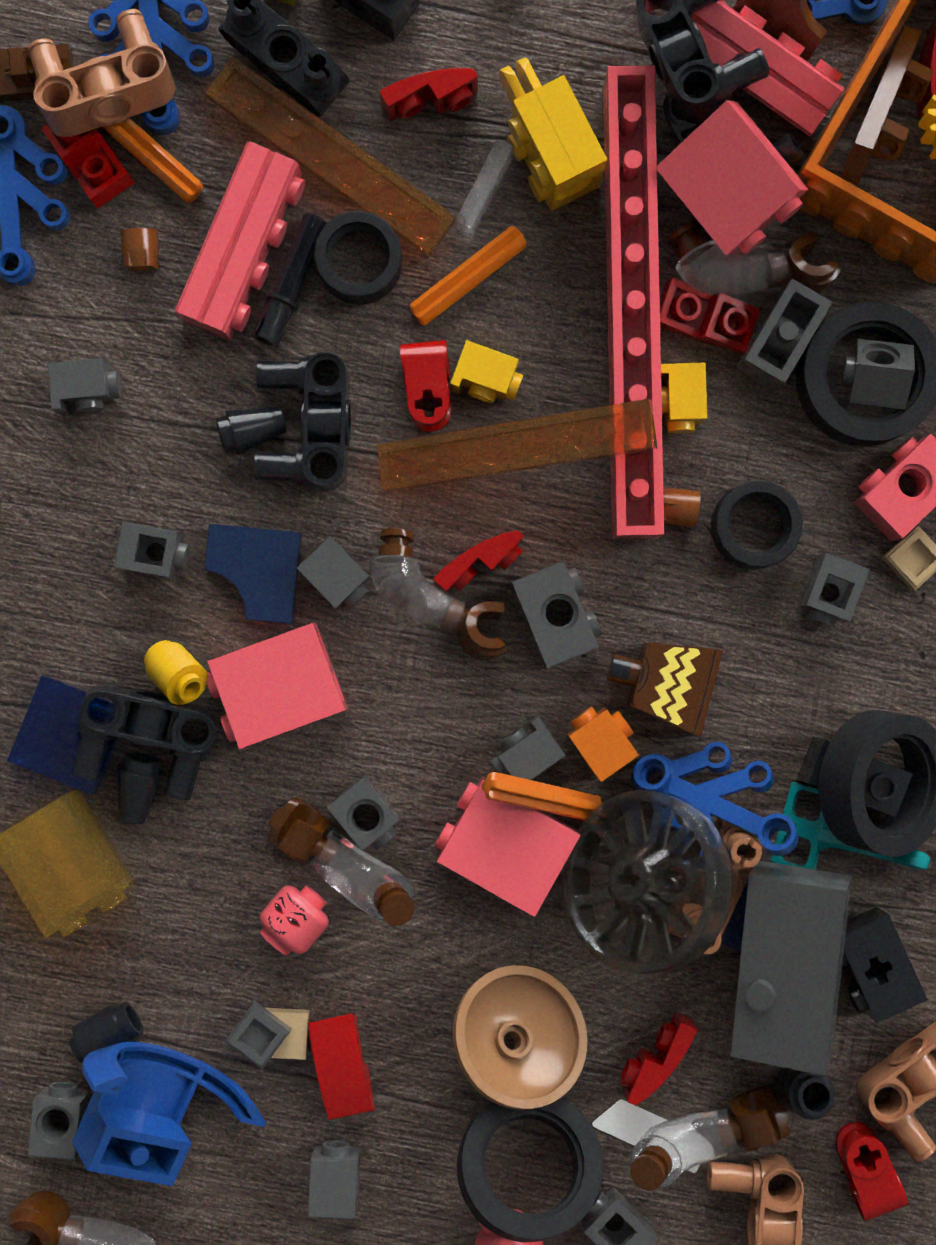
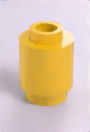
[144,640,208,705]

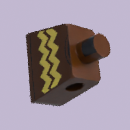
[607,643,723,736]

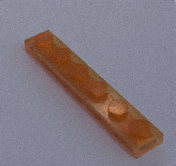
[205,56,456,258]
[377,399,658,492]

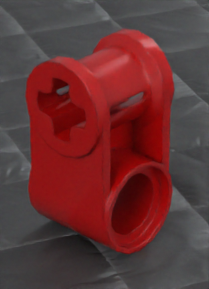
[400,340,451,432]
[835,1122,909,1222]

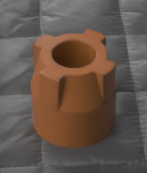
[120,228,159,271]
[663,487,701,527]

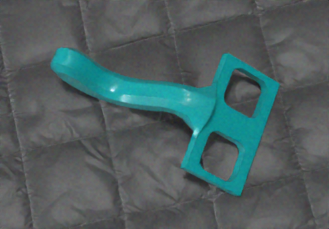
[770,782,931,870]

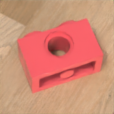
[853,434,936,541]

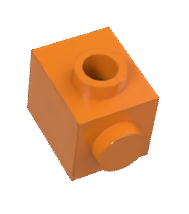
[566,706,639,782]

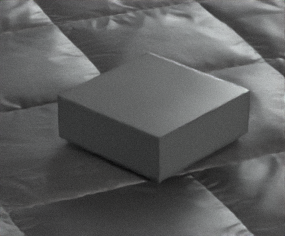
[225,1001,292,1070]

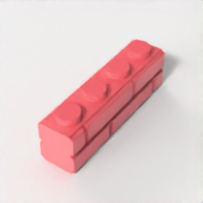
[691,0,845,137]
[174,141,305,340]

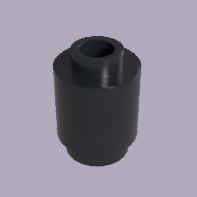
[69,1002,143,1063]
[774,1068,835,1120]

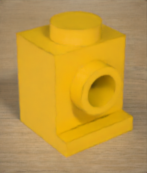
[450,340,523,404]
[661,363,707,434]

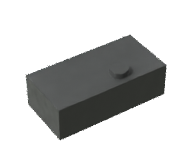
[730,861,852,1076]

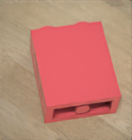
[655,100,809,255]
[206,623,348,749]
[434,776,581,917]

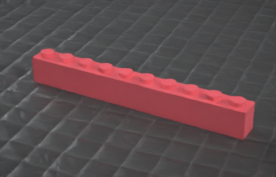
[603,65,664,539]

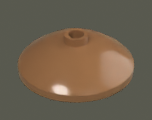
[453,965,587,1110]

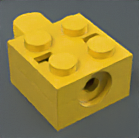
[499,57,608,212]

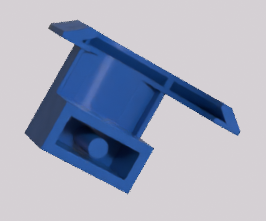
[72,1042,266,1186]

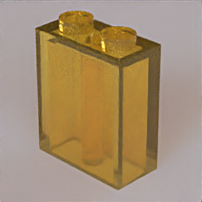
[0,789,135,938]

